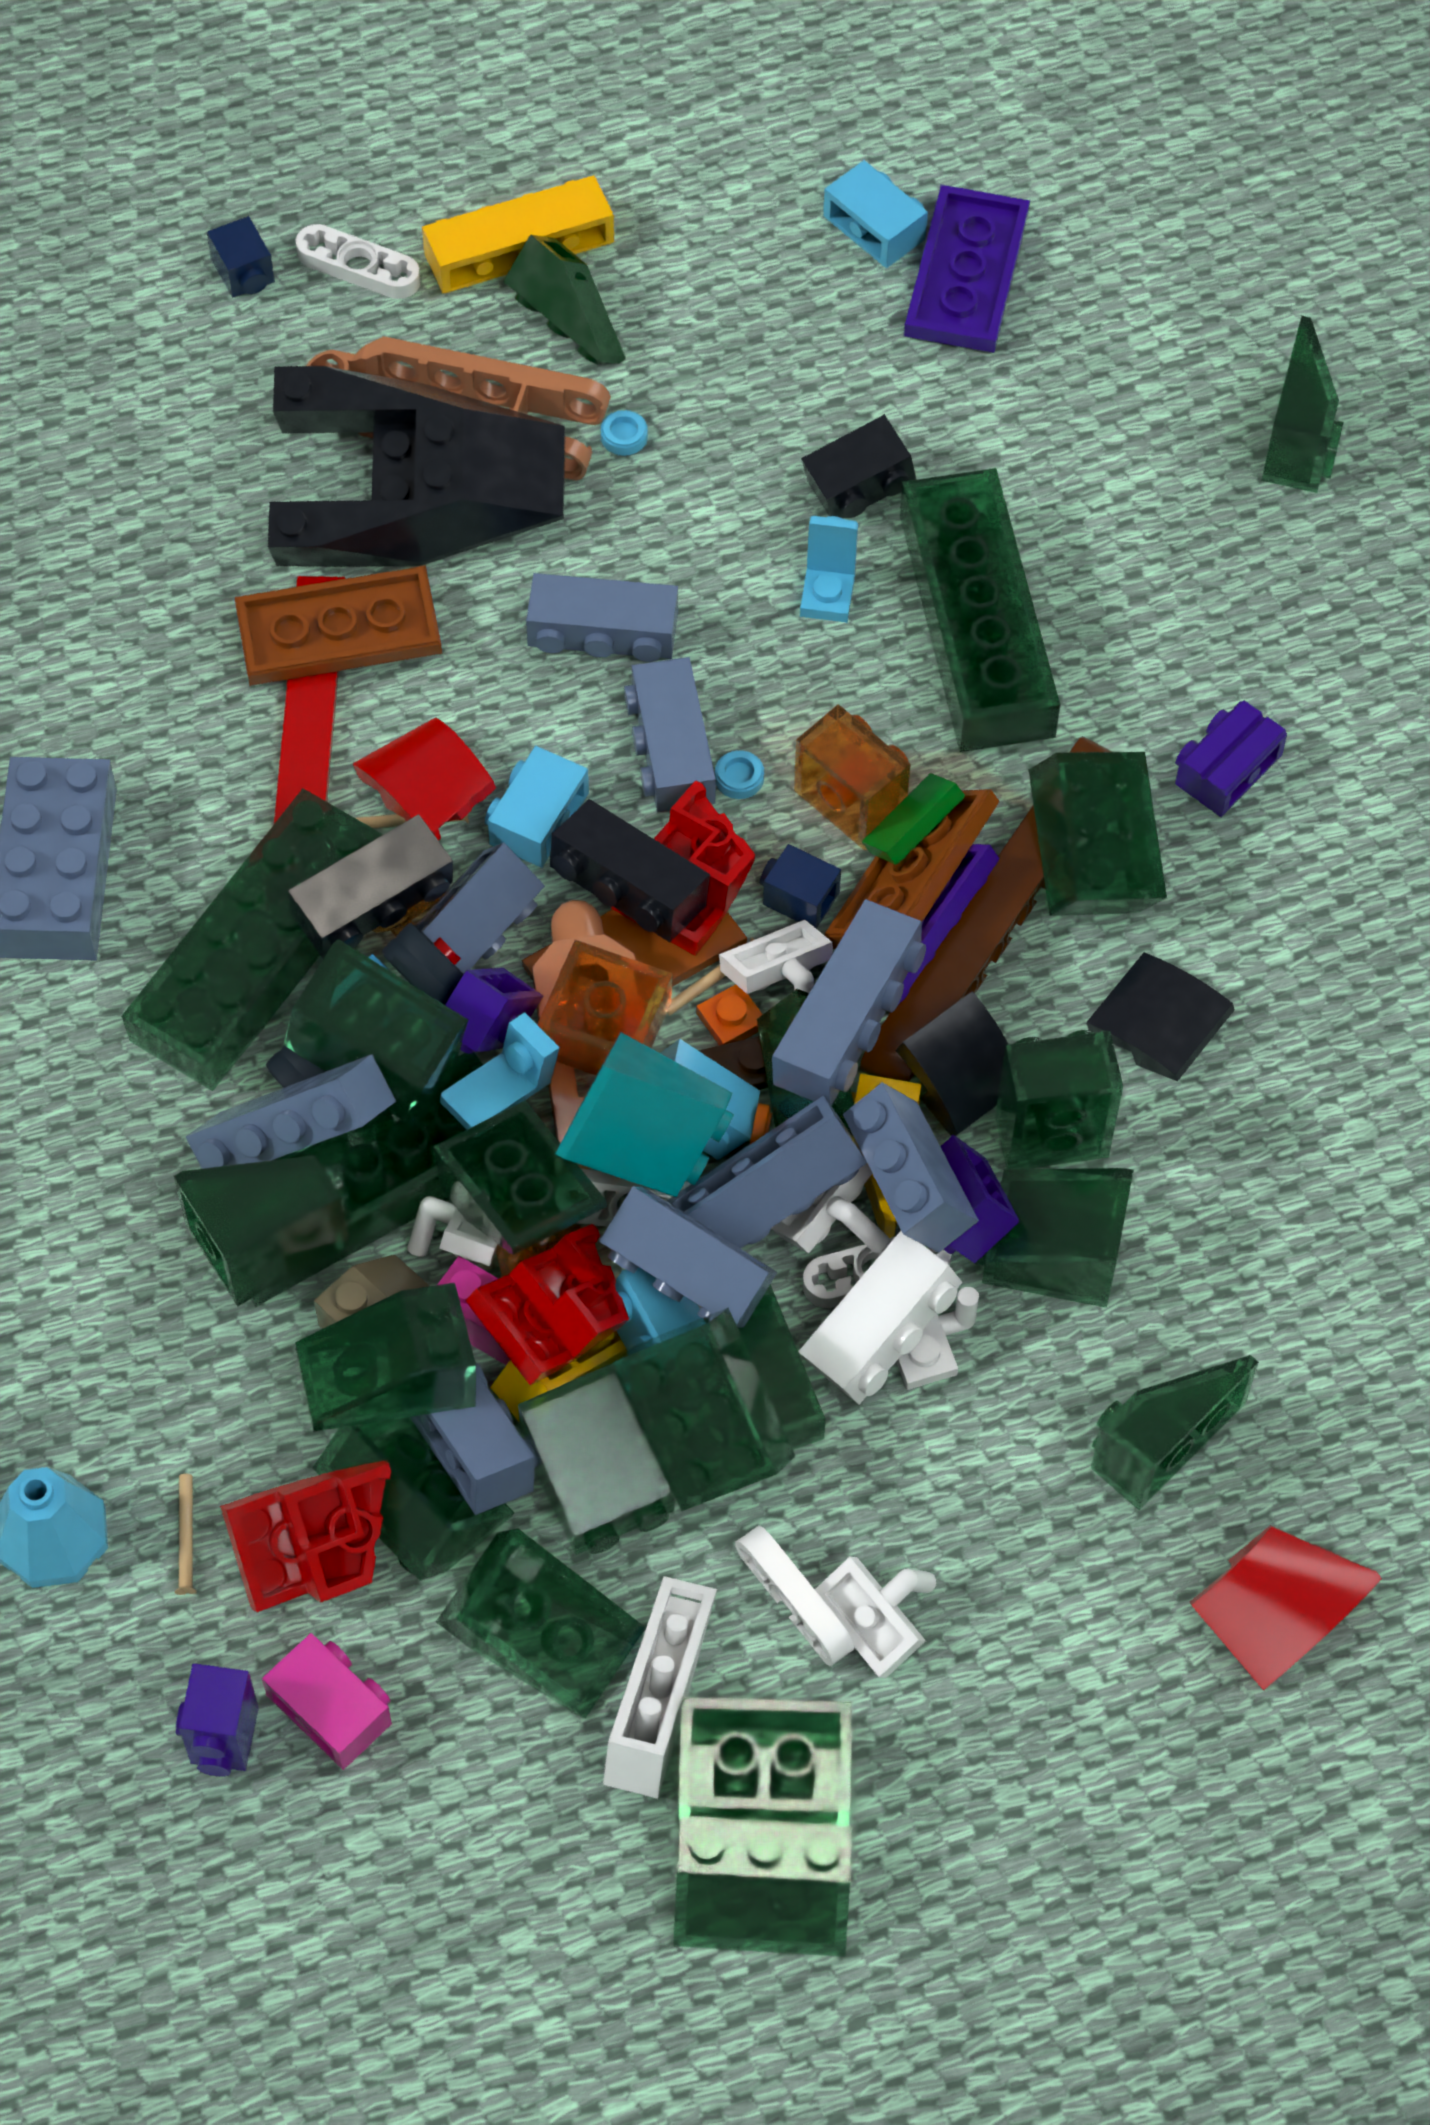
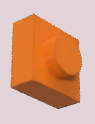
[696,984,767,1045]

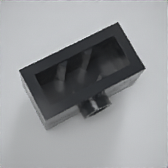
[801,414,917,518]

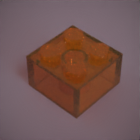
[794,704,911,851]
[537,940,673,1076]

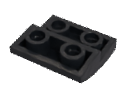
[1086,952,1235,1082]
[895,991,1026,1136]

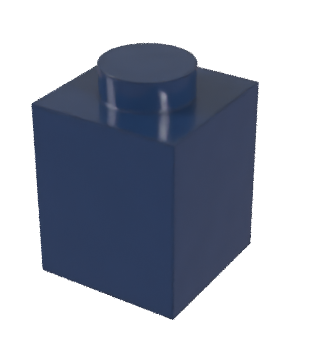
[207,216,275,298]
[759,844,841,929]

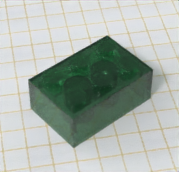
[1028,752,1167,916]
[995,1030,1123,1172]
[614,1308,796,1511]
[678,1697,852,1833]

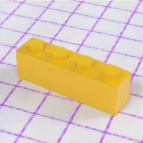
[422,175,614,294]

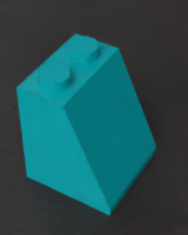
[555,1032,734,1197]

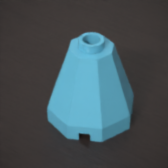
[0,1467,108,1588]

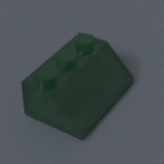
[284,939,468,1126]
[312,1405,515,1581]
[673,1816,853,1957]

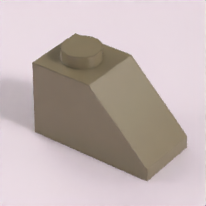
[314,1254,432,1359]

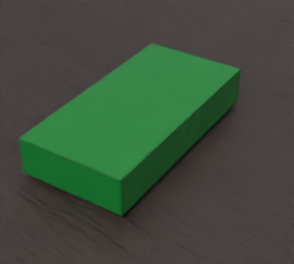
[861,773,965,865]

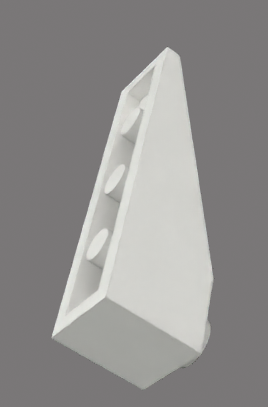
[603,1576,717,1799]

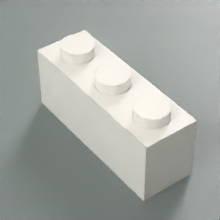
[798,1231,963,1405]

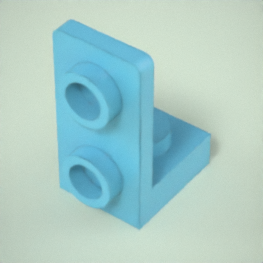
[800,516,858,623]
[440,1012,560,1134]

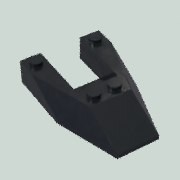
[268,366,566,567]

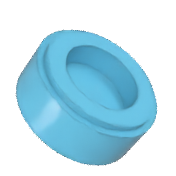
[600,410,648,456]
[715,750,764,799]

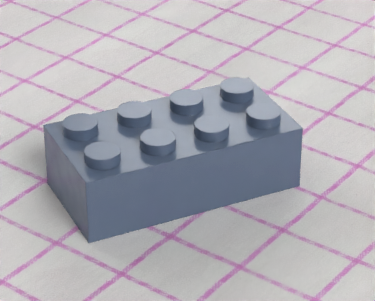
[0,757,117,961]

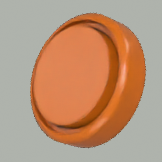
[750,1103,772,1144]

